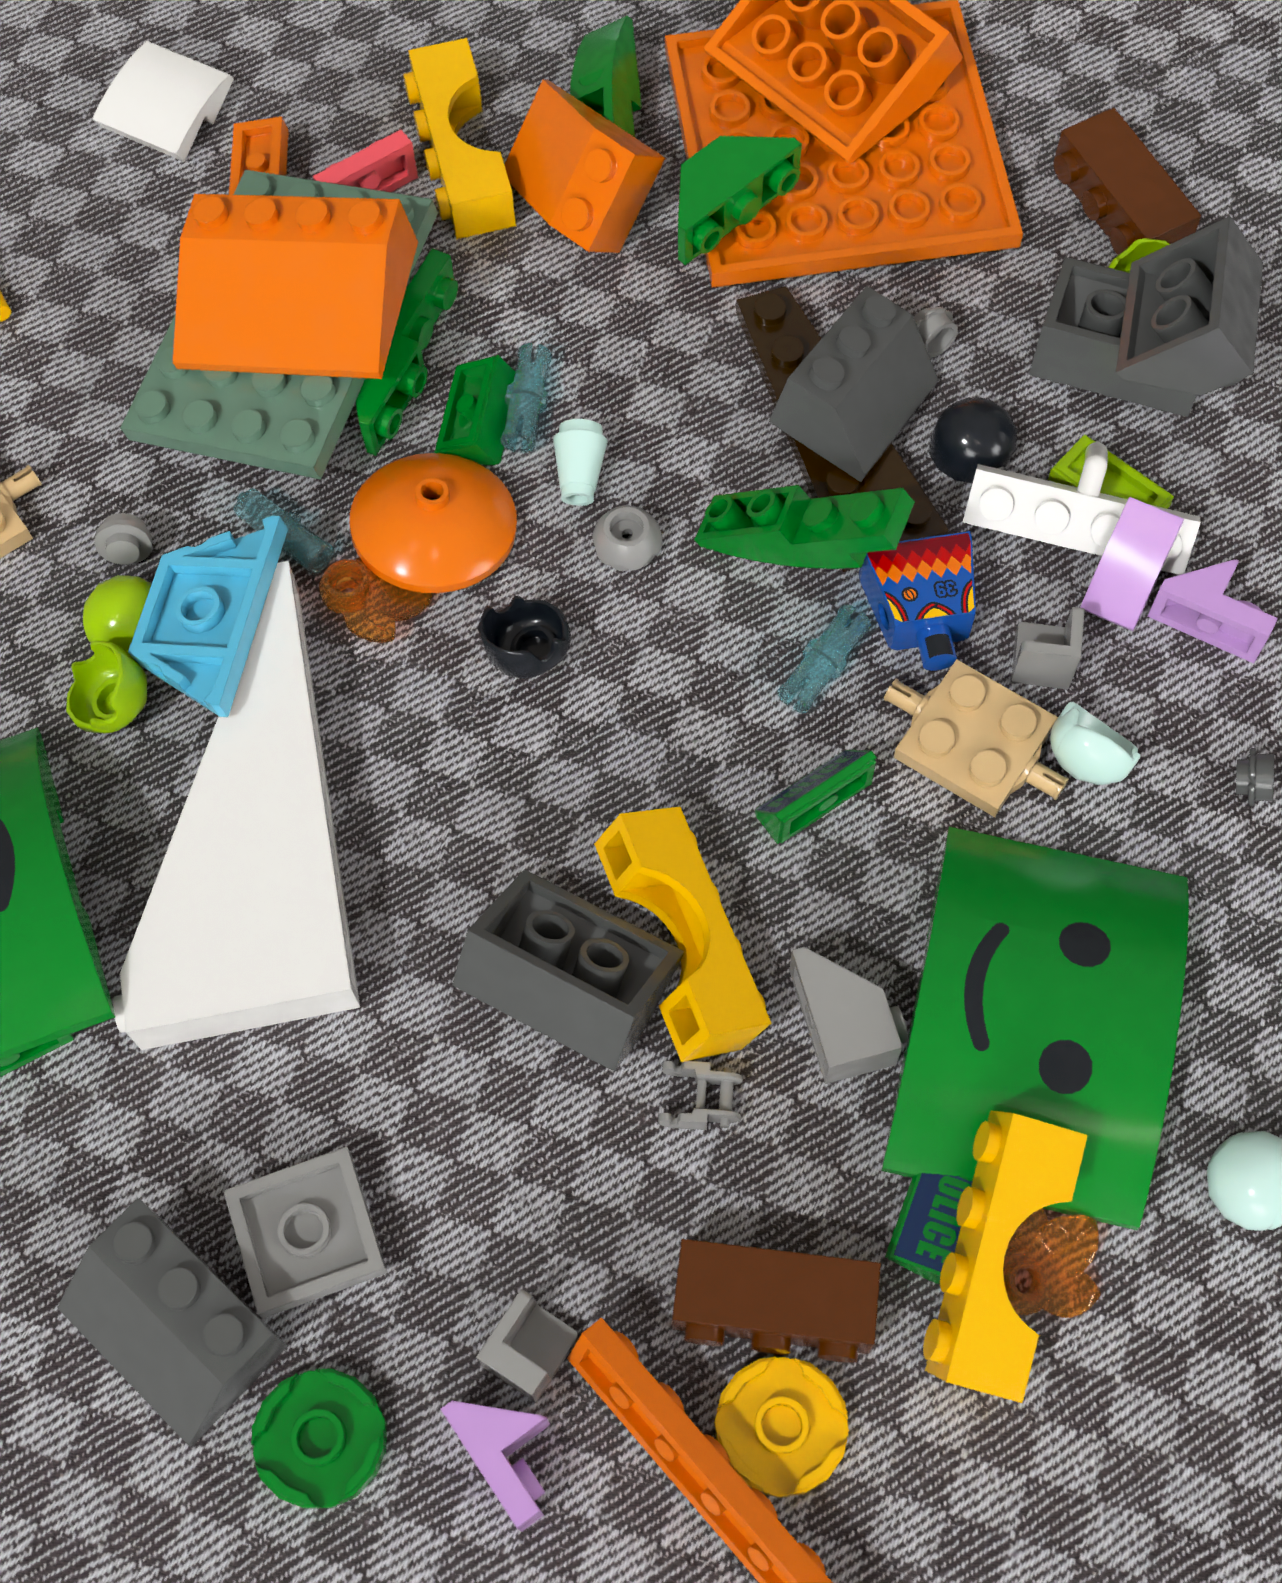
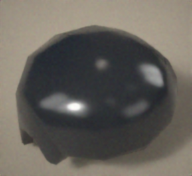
[929,397,1018,483]
[477,596,571,679]

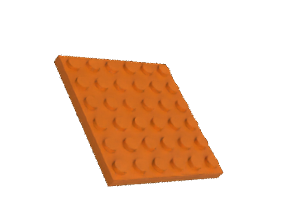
[665,0,1023,287]

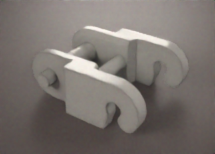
[658,1061,743,1130]

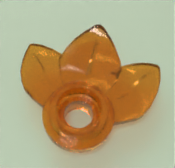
[319,557,432,643]
[1003,1208,1101,1318]

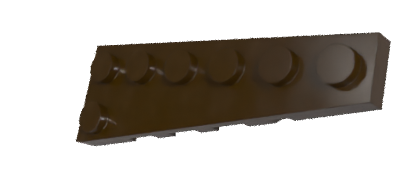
[736,286,949,572]

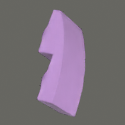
[1080,497,1184,631]

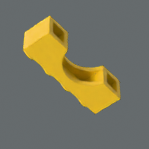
[403,38,516,239]
[594,807,772,1062]
[923,1110,1088,1403]

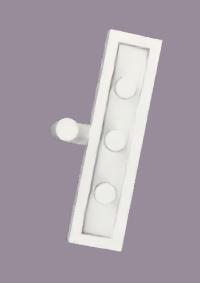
[963,442,1201,575]

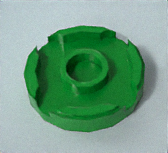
[251,1368,387,1509]

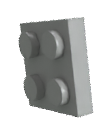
[223,1147,388,1319]

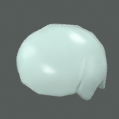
[1050,702,1140,785]
[1207,1131,1282,1231]

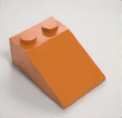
[504,79,666,253]

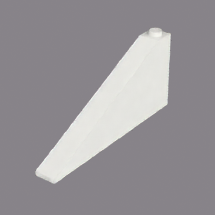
[113,561,360,1050]

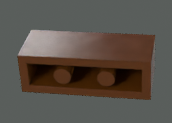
[1053,107,1201,255]
[672,1239,881,1363]

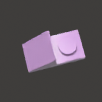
[1148,560,1278,663]
[441,1401,550,1532]

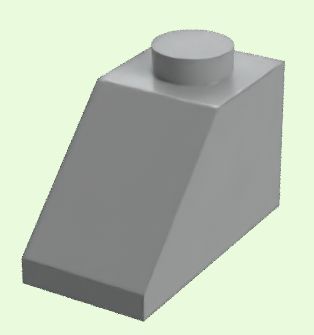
[789,947,908,1084]

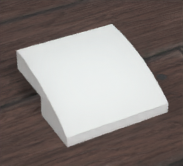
[92,41,234,162]

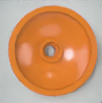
[350,453,517,593]

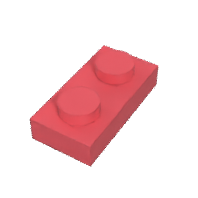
[313,129,418,192]

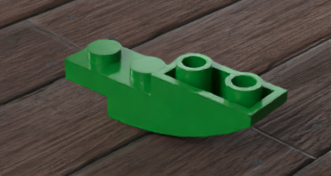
[570,15,642,137]
[356,248,458,456]
[694,485,915,569]

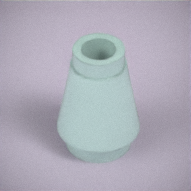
[553,419,608,506]

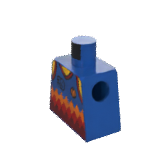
[859,531,976,671]

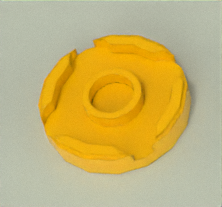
[714,1357,849,1498]

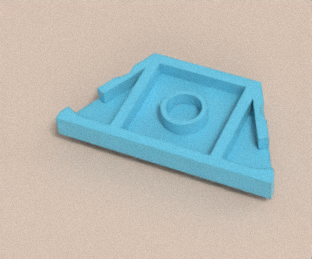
[128,516,288,717]

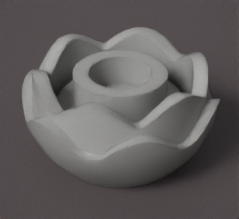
[592,505,662,572]

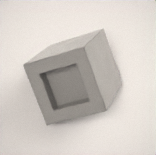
[1011,607,1085,690]
[476,1289,578,1404]

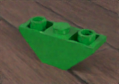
[678,136,802,265]

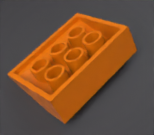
[703,0,963,164]
[173,194,418,379]

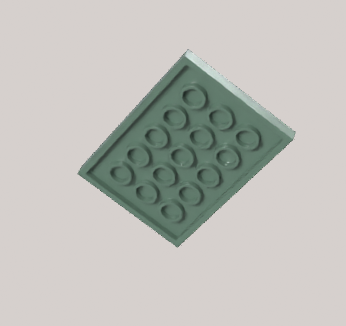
[120,170,438,480]

